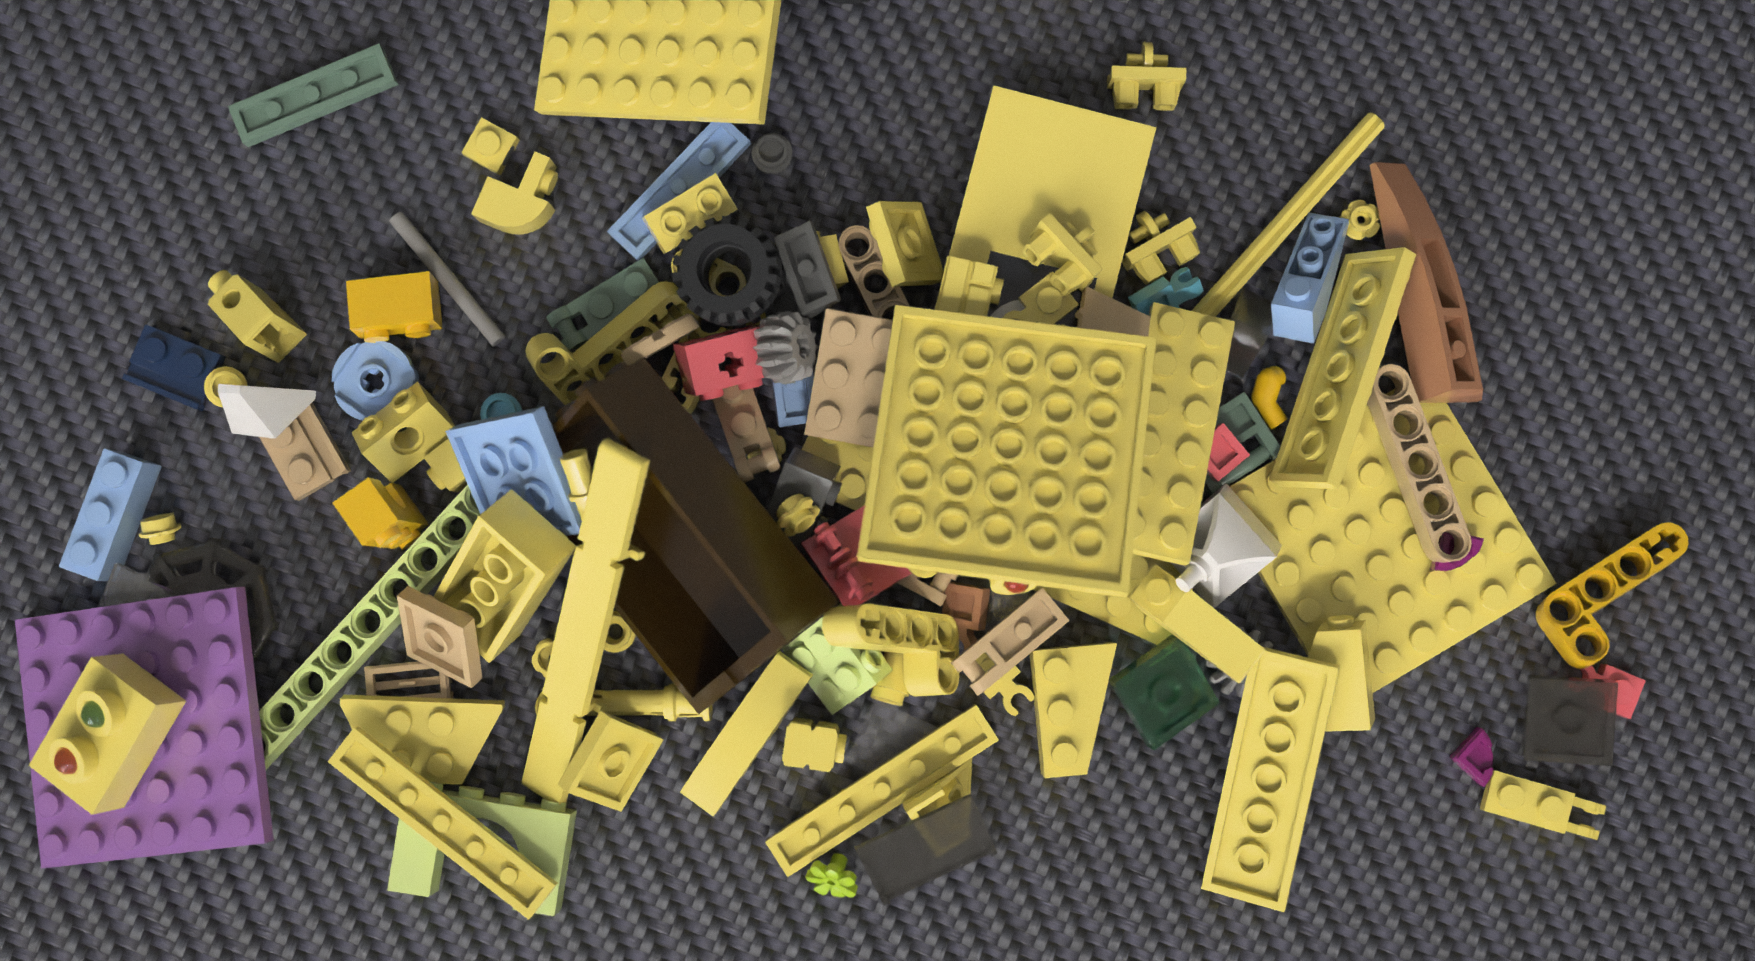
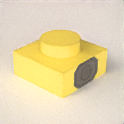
[461,117,520,175]

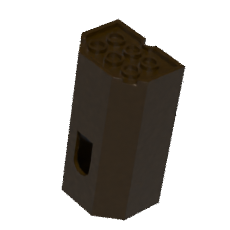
[552,357,840,714]

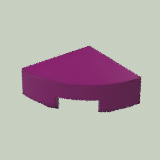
[1430,532,1484,571]
[1449,727,1493,787]

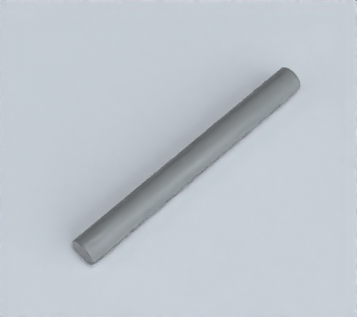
[389,212,505,346]

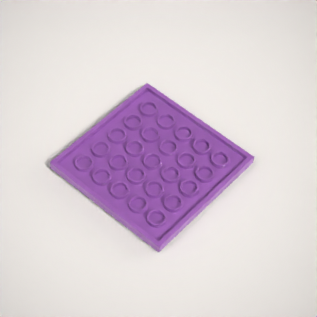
[15,587,274,869]

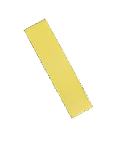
[680,651,813,816]

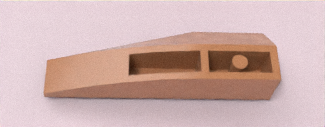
[1370,162,1483,403]

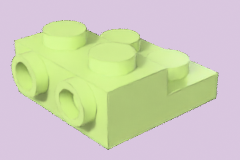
[782,604,893,715]

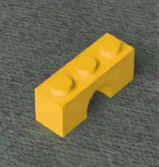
[333,477,429,550]

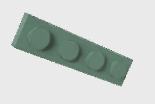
[228,44,399,147]

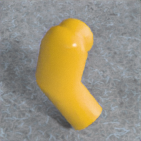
[1251,366,1288,430]

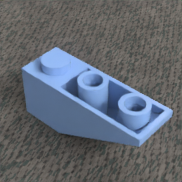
[1271,213,1349,344]

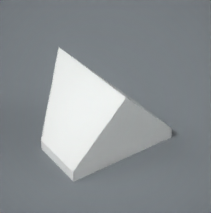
[218,384,316,439]

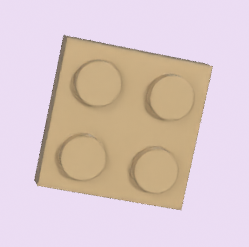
[397,586,482,688]

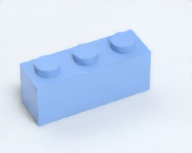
[59,448,162,581]

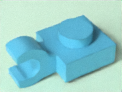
[1128,267,1204,315]

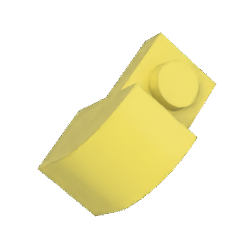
[471,151,558,235]

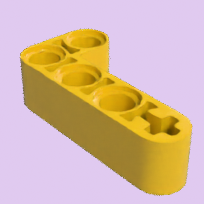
[1535,523,1689,669]

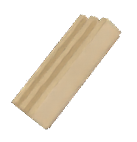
[364,661,453,699]

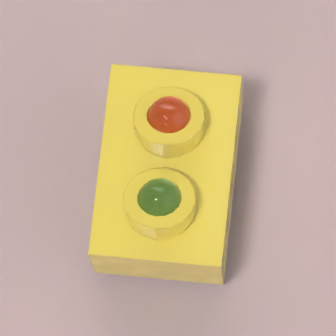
[28,654,186,815]

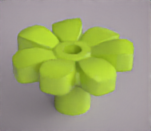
[805,853,858,898]

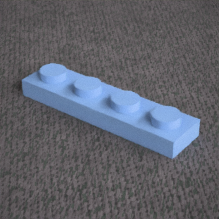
[607,122,751,261]

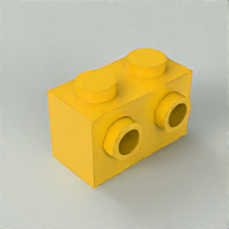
[346,271,443,343]

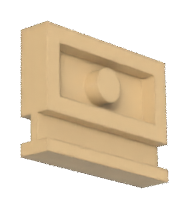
[259,402,351,501]

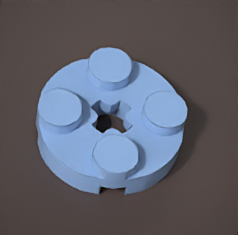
[332,341,419,421]

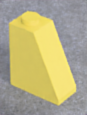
[1308,615,1375,731]

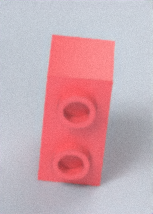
[673,324,764,401]

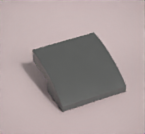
[745,221,841,319]

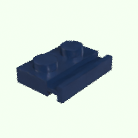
[122,324,226,411]

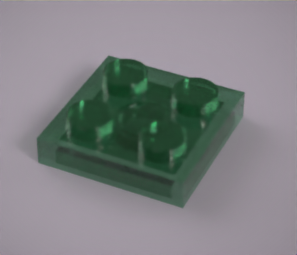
[1109,634,1220,750]

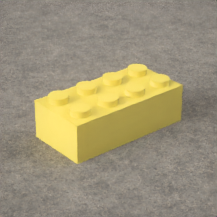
[434,489,576,663]

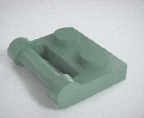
[1204,392,1280,496]

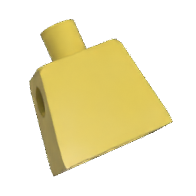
[208,270,307,363]

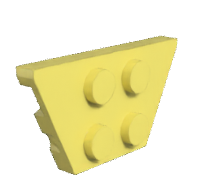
[340,695,505,784]

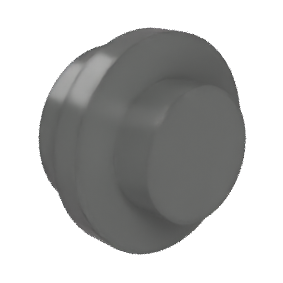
[752,133,793,174]

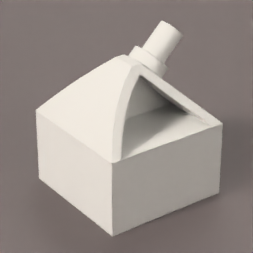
[1172,483,1282,608]

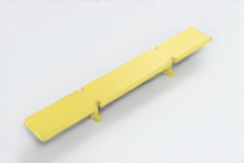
[522,438,650,805]

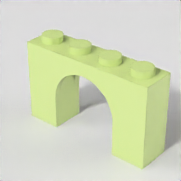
[387,781,577,916]

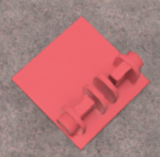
[801,505,912,606]

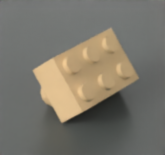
[804,308,893,447]

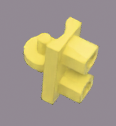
[1107,42,1186,111]
[1122,211,1200,285]
[1022,213,1102,296]

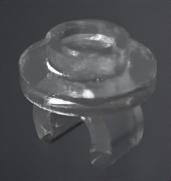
[988,587,1030,621]

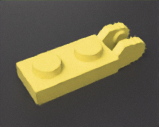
[1480,770,1606,840]

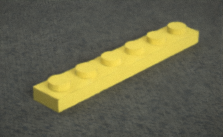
[765,704,999,877]
[327,726,558,920]

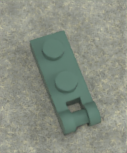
[546,258,659,352]

